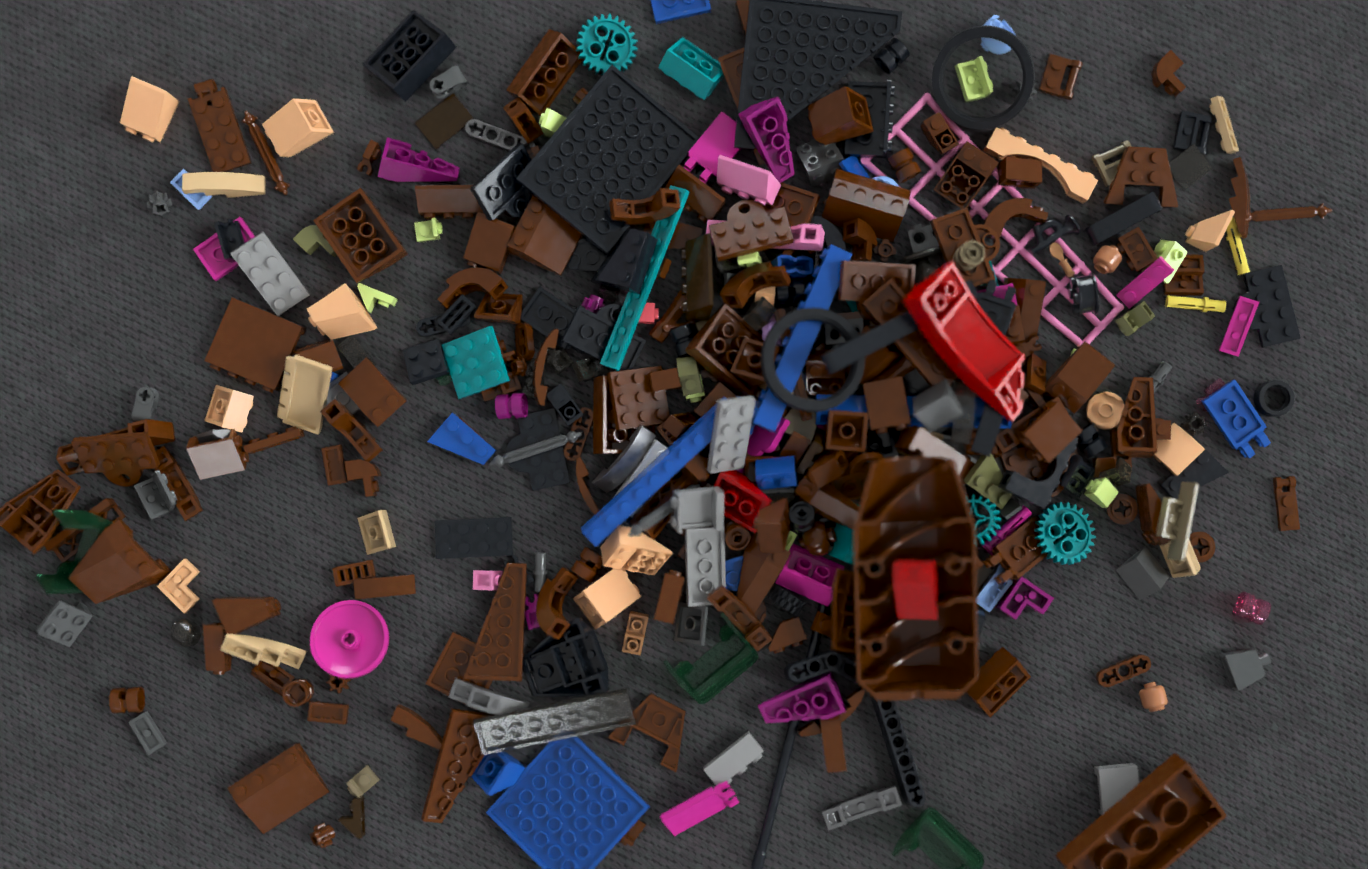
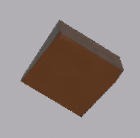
[1093,457,1115,478]

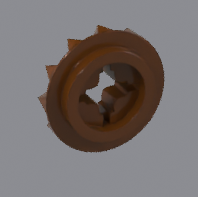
[1107,494,1138,524]
[1189,532,1215,562]

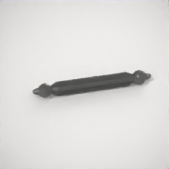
[489,431,582,467]
[628,484,700,537]

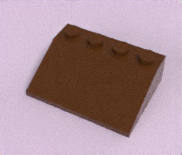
[821,169,911,242]
[313,188,408,283]
[507,195,582,276]
[685,303,764,397]
[593,376,655,454]
[227,742,330,834]

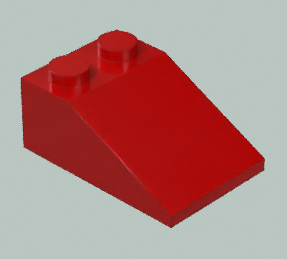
[714,470,772,534]
[893,559,938,620]

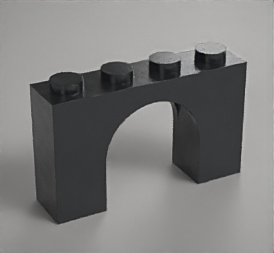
[998,417,1078,509]

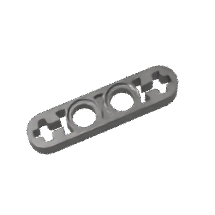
[465,119,535,151]

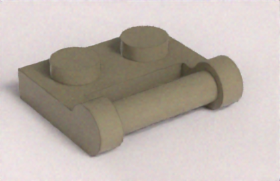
[1092,140,1132,187]

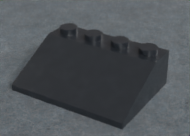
[363,10,457,102]

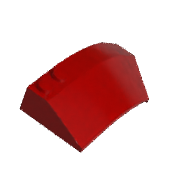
[903,261,1025,421]

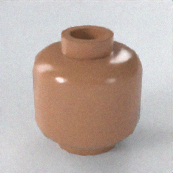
[1093,245,1122,274]
[1139,682,1168,712]

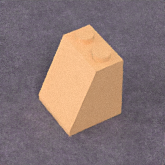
[120,76,179,143]
[262,98,334,157]
[307,283,377,340]
[573,569,641,630]

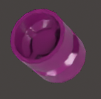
[495,393,528,419]

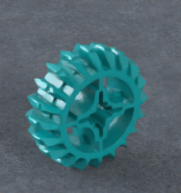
[965,494,1001,546]

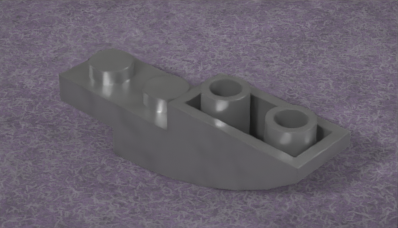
[449,678,529,721]

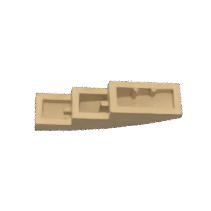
[182,172,265,198]
[220,634,307,669]

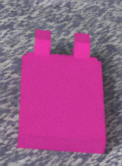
[684,112,741,184]
[660,781,739,836]

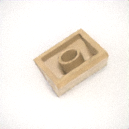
[358,510,396,555]
[1159,539,1201,578]

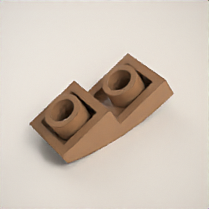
[622,611,649,656]

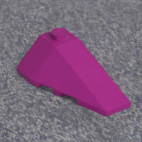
[738,97,794,183]
[378,137,459,182]
[758,671,846,723]

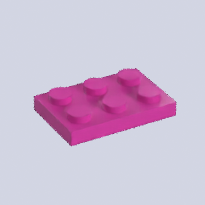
[193,217,255,281]

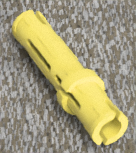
[1226,217,1250,275]
[1165,295,1226,313]

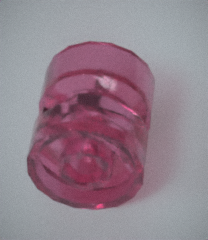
[1233,591,1271,625]

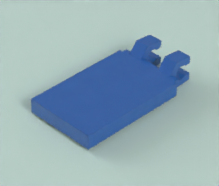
[1201,380,1271,458]

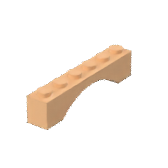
[983,127,1098,204]

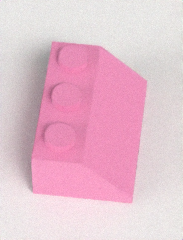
[717,155,781,206]

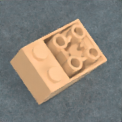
[601,525,673,575]

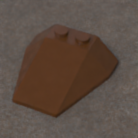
[0,469,81,555]
[69,518,172,604]
[831,568,857,654]

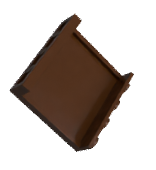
[204,298,306,393]

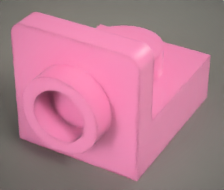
[473,570,503,591]

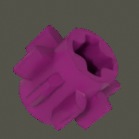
[581,294,604,313]

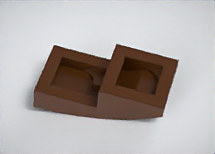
[480,372,521,402]

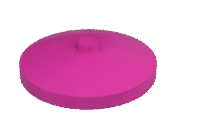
[310,600,389,679]

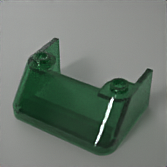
[35,510,113,594]
[663,612,759,704]
[891,807,984,869]

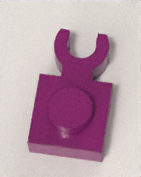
[525,594,540,630]

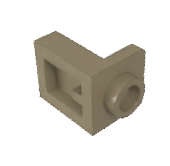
[346,765,380,798]

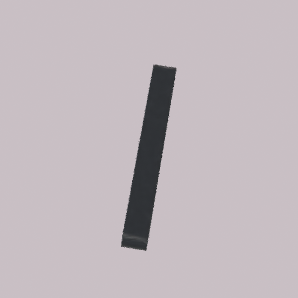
[821,280,980,374]

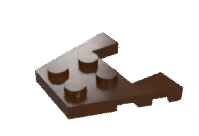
[1104,146,1178,207]
[608,693,686,772]

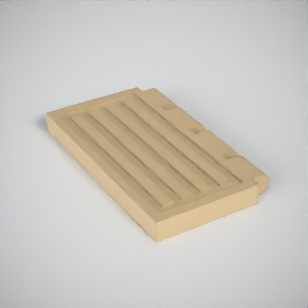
[277,355,333,435]

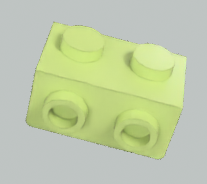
[955,56,993,102]
[1141,240,1187,283]

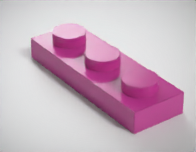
[1116,256,1174,309]
[1219,296,1259,357]

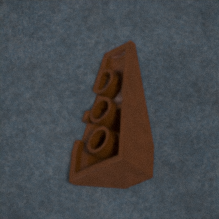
[1004,278,1046,354]
[1116,377,1157,458]
[794,474,860,530]
[736,533,791,615]

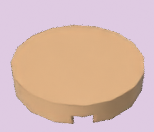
[1086,392,1124,430]

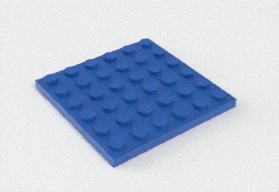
[486,725,650,869]

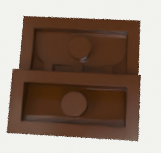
[1163,255,1205,296]

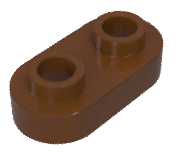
[515,323,535,361]

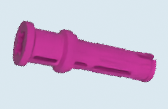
[980,505,1032,555]

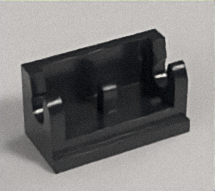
[214,219,245,263]

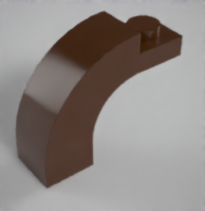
[609,188,681,224]
[982,198,1049,239]
[719,262,791,308]
[437,268,508,310]
[320,399,383,462]
[536,567,579,640]

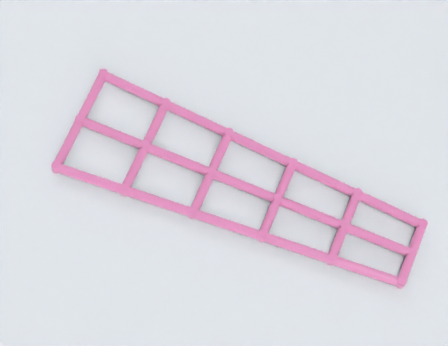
[860,93,1124,347]

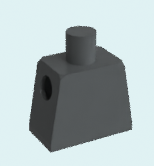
[1219,648,1271,691]

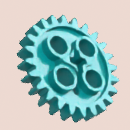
[576,14,638,76]
[1034,502,1096,565]

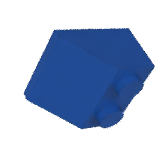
[755,456,799,490]

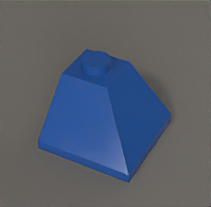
[471,743,525,796]

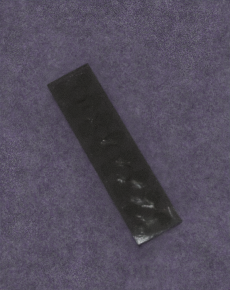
[473,688,636,756]

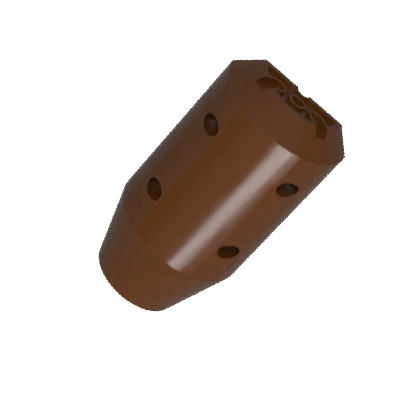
[853,456,978,701]

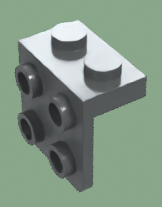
[796,140,844,188]
[133,470,177,521]
[37,601,93,647]

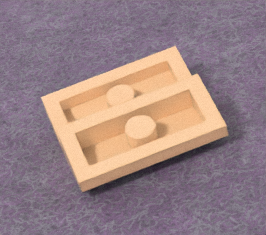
[1153,423,1205,476]

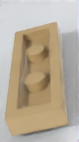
[1210,96,1239,154]

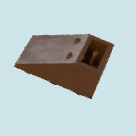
[933,141,999,209]

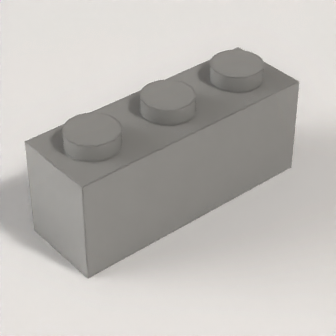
[703,731,764,785]

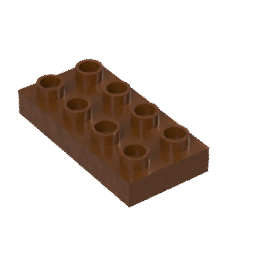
[1055,753,1227,869]

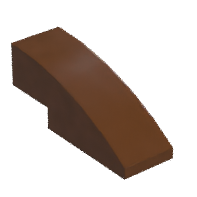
[353,574,416,599]
[391,704,443,749]

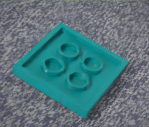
[442,326,510,399]

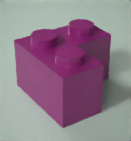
[996,576,1054,619]

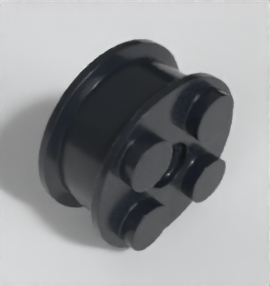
[1068,272,1099,317]

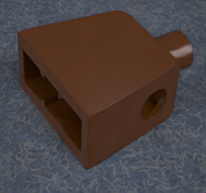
[503,97,543,144]

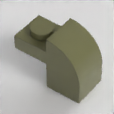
[293,225,337,257]
[1115,301,1155,336]
[677,356,703,396]

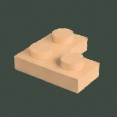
[157,559,200,613]

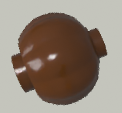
[799,520,837,556]

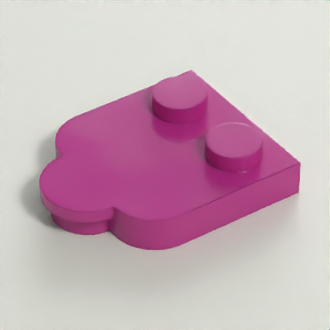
[747,417,790,456]

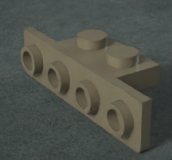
[1156,482,1199,561]

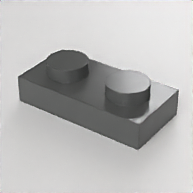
[128,711,168,755]

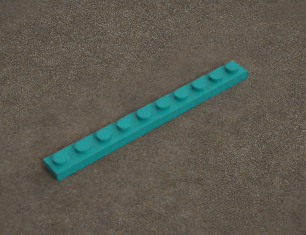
[600,185,690,371]

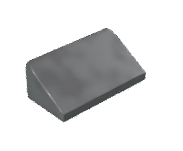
[193,429,230,444]

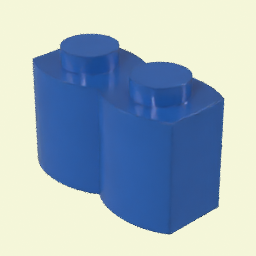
[771,255,814,280]

